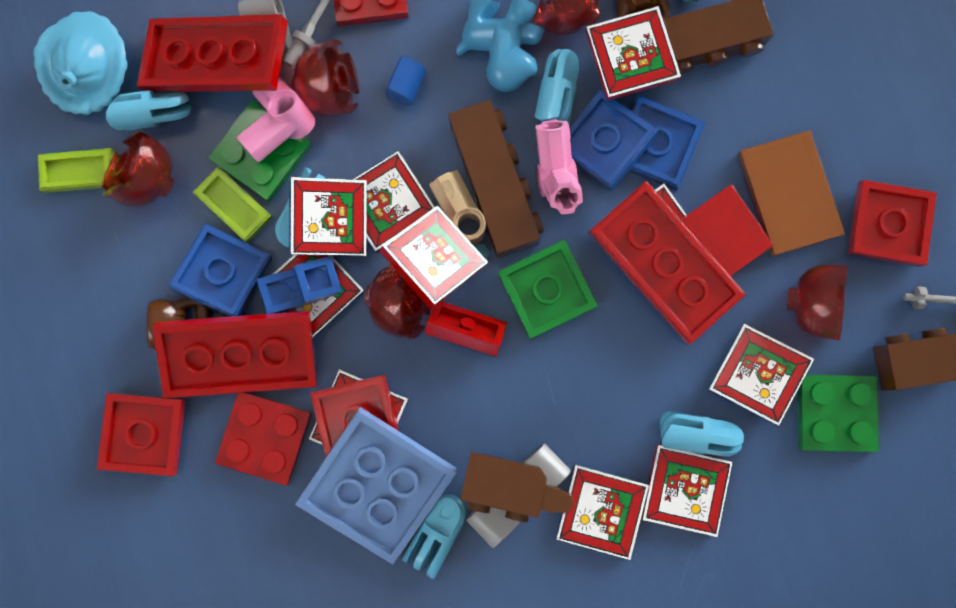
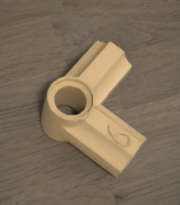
[429,170,486,245]

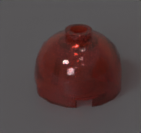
[532,0,601,36]
[291,39,359,116]
[101,129,174,207]
[364,264,431,339]
[787,264,847,341]

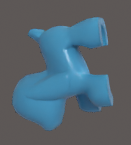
[456,0,545,92]

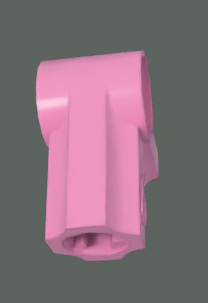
[237,77,315,163]
[535,119,583,215]

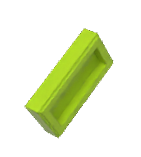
[38,148,117,193]
[193,166,273,243]

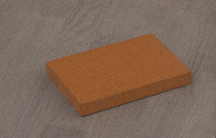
[737,130,845,257]

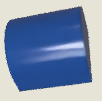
[386,55,427,106]

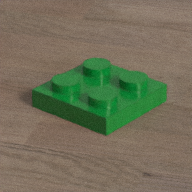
[208,100,313,203]
[497,239,598,340]
[798,375,879,452]

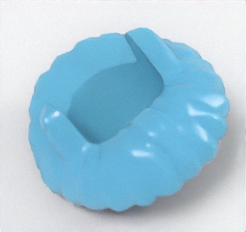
[33,11,128,116]

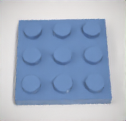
[295,406,457,565]

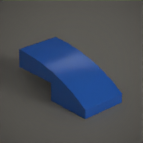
[256,256,342,314]

